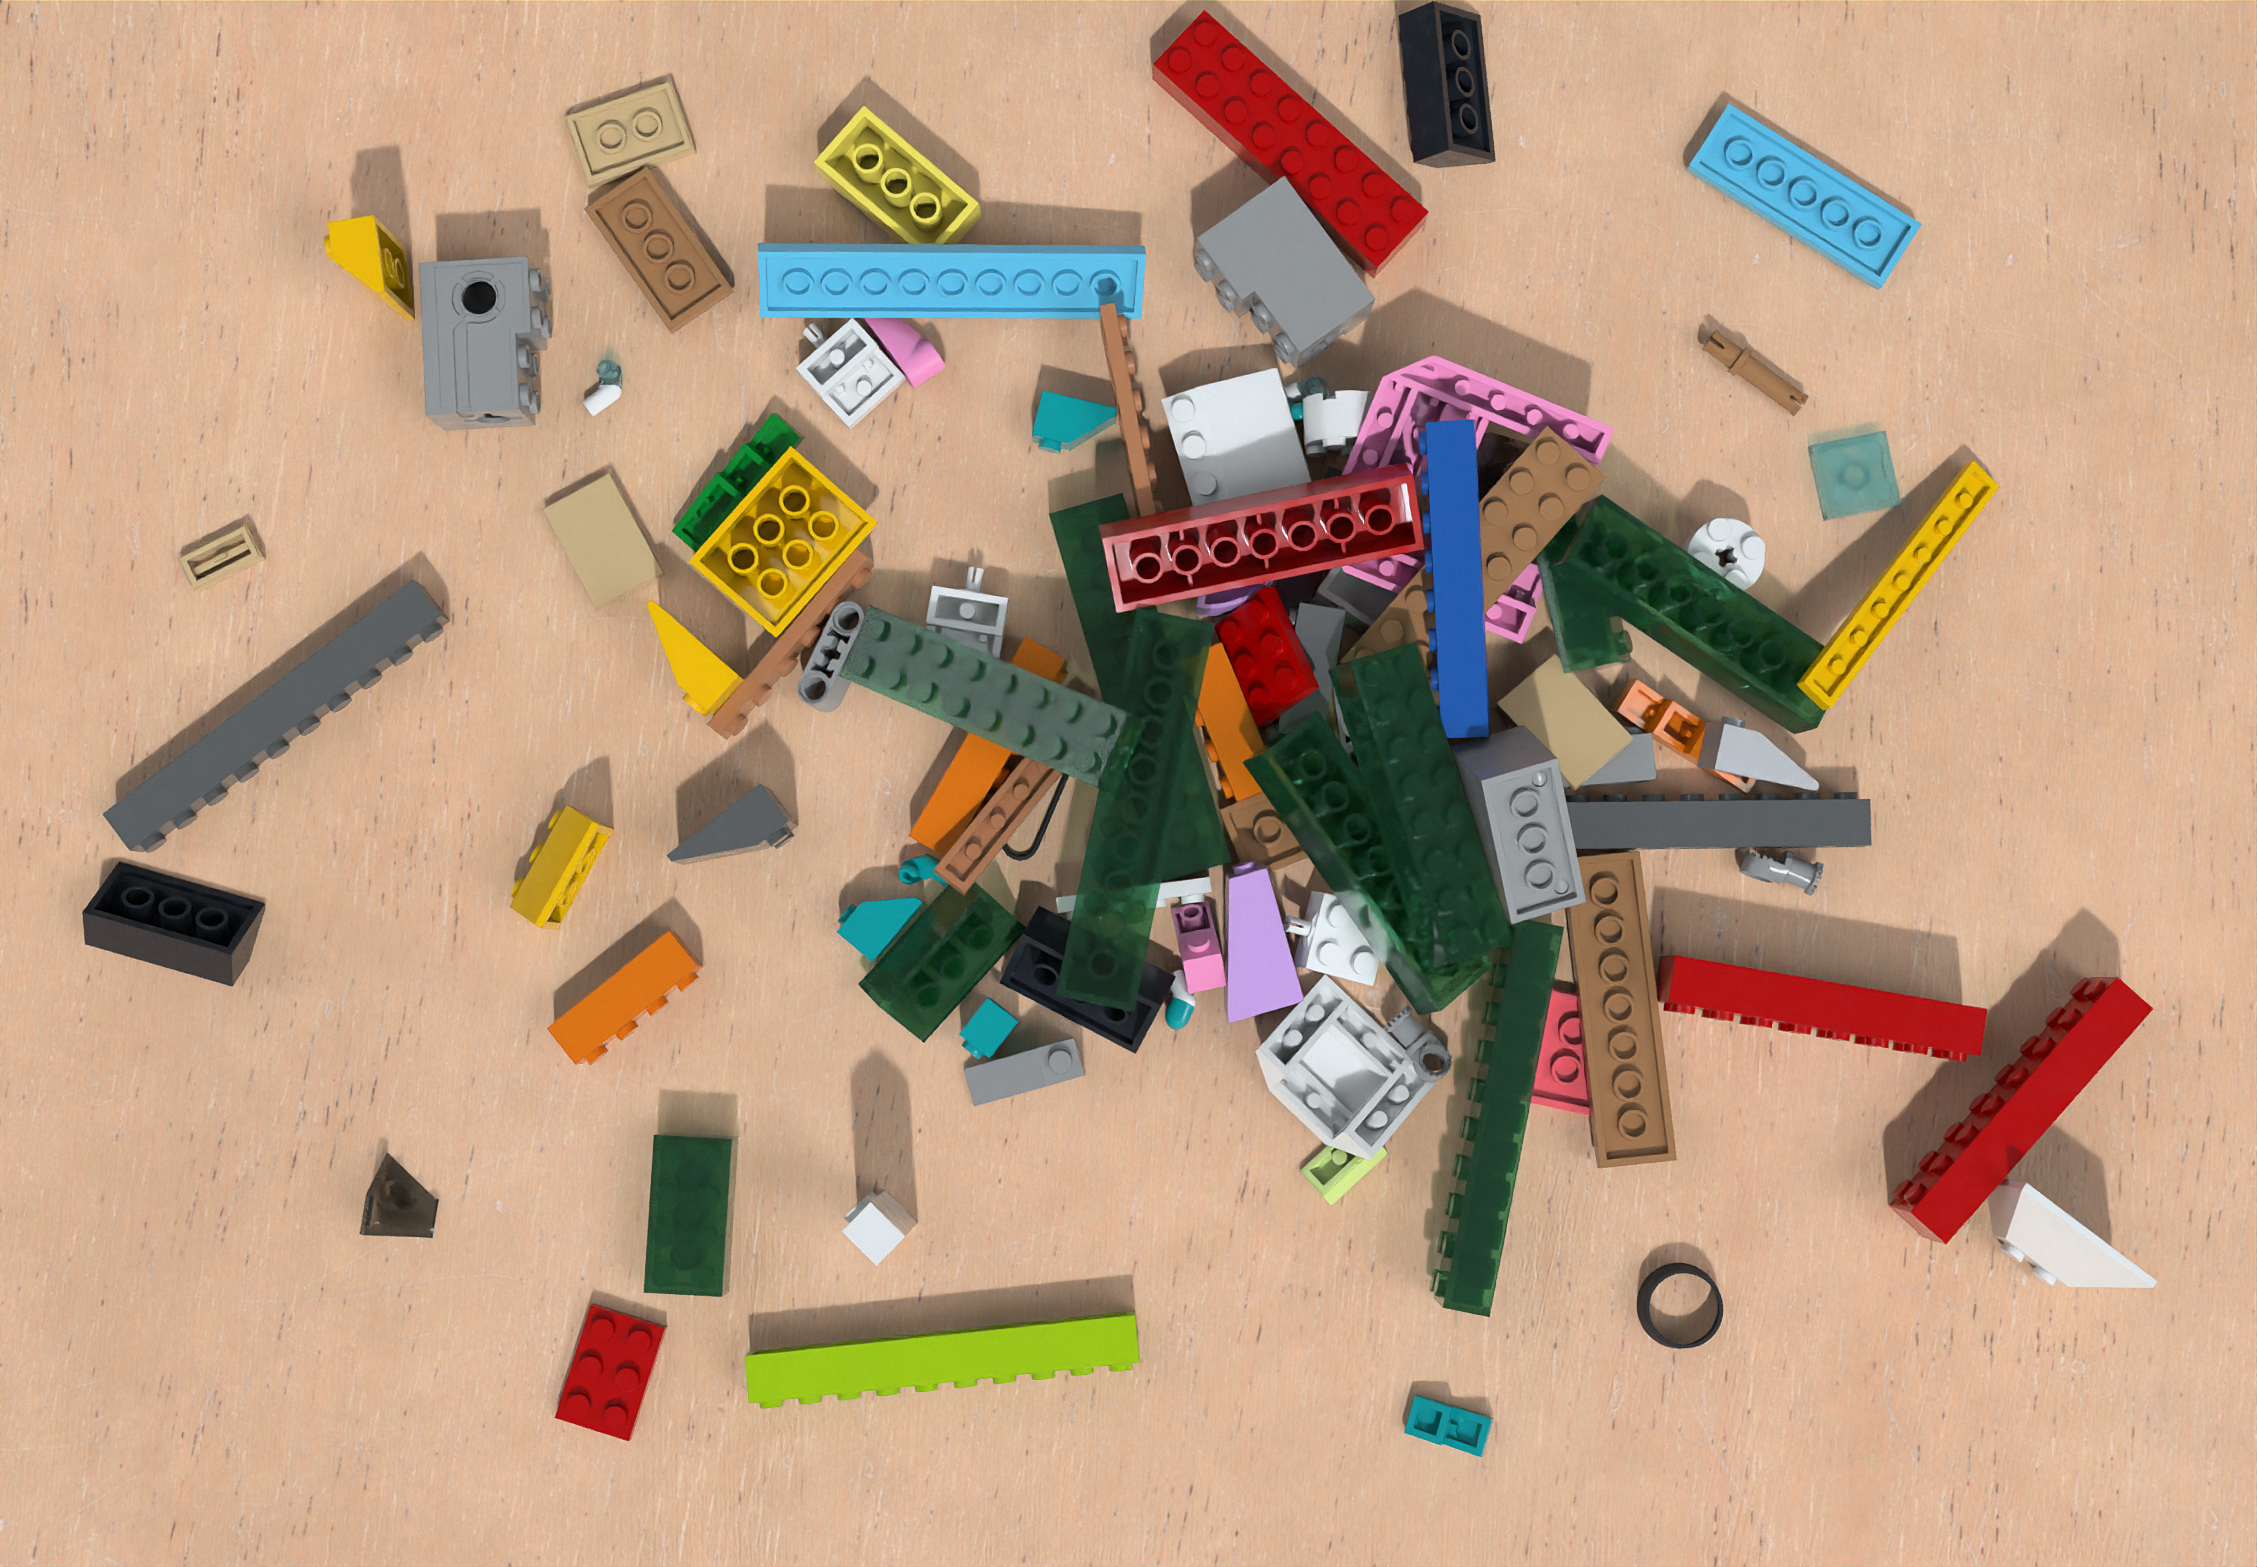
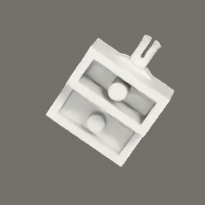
[796,318,906,430]
[921,567,1010,677]
[1283,891,1392,986]

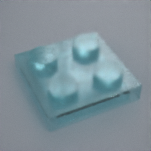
[1808,430,1902,521]

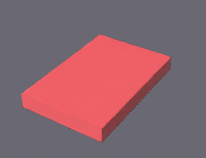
[1520,987,1591,1116]

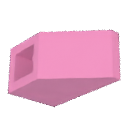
[1171,901,1227,994]

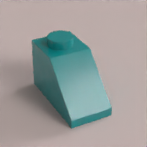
[1032,390,1117,453]
[837,897,925,962]

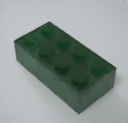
[644,1132,739,1297]

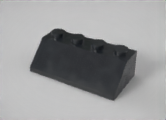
[1398,1,1496,168]
[82,861,266,987]
[1000,906,1176,1054]

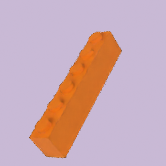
[908,637,1069,857]

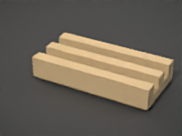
[177,524,266,593]

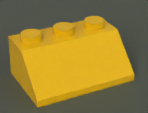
[324,215,415,321]
[509,805,614,930]

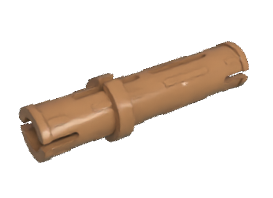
[1702,329,1809,416]

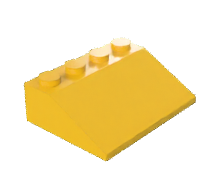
[688,446,878,639]

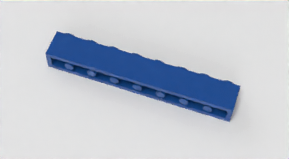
[1419,419,1490,739]

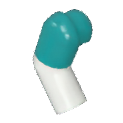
[1165,970,1196,1030]

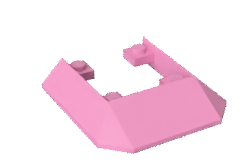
[1341,355,1615,644]

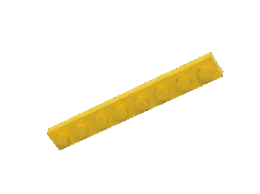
[1796,460,2000,711]

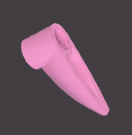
[861,318,945,389]

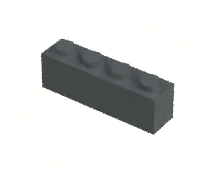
[1267,600,1346,762]

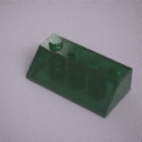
[1536,512,1633,673]
[858,882,1026,1043]

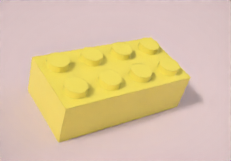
[814,106,981,244]

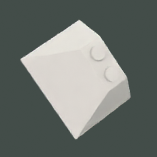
[1255,974,1436,1160]
[1987,1178,2158,1288]

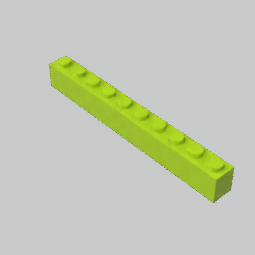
[744,1310,1140,1409]

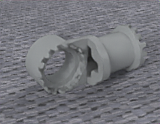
[1739,850,1824,896]
[1383,1005,1453,1082]

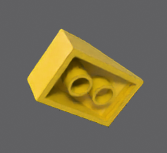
[646,599,744,717]

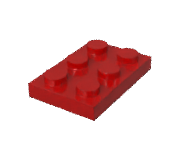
[1214,586,1319,726]
[555,1303,667,1441]

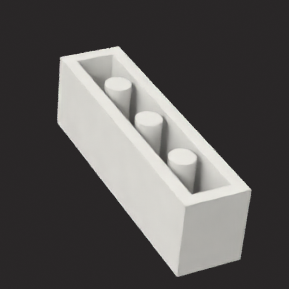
[842,1190,918,1266]

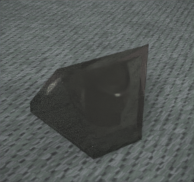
[360,1152,439,1238]

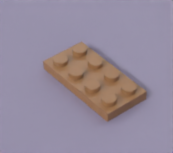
[584,166,734,334]

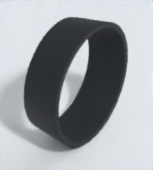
[1637,1263,1724,1349]

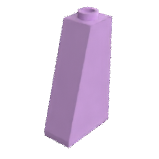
[1224,860,1304,1023]

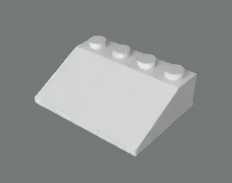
[1161,368,1312,506]

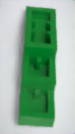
[672,413,805,552]

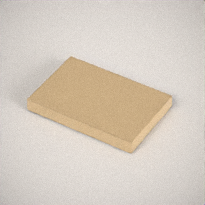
[564,80,696,189]
[542,473,665,610]
[1497,654,1634,791]

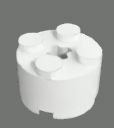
[1302,390,1374,458]
[1679,518,1765,601]

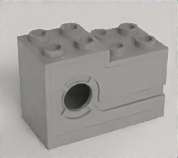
[1194,176,1375,370]
[419,256,552,431]
[1450,725,1586,924]

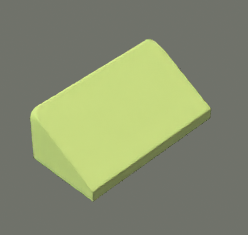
[1300,1145,1387,1205]

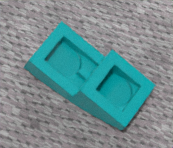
[1404,1395,1494,1457]

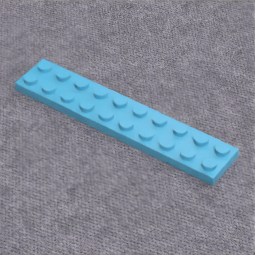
[758,243,1146,319]

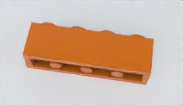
[1174,642,1280,803]
[547,930,703,1065]

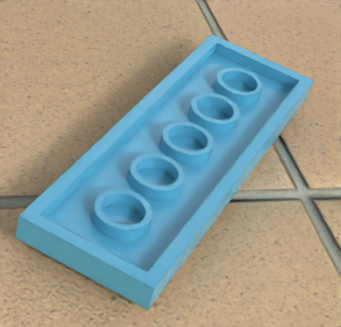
[1686,104,1922,290]

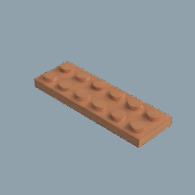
[1100,303,1163,518]

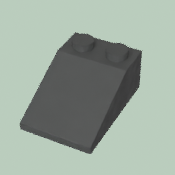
[667,784,798,865]

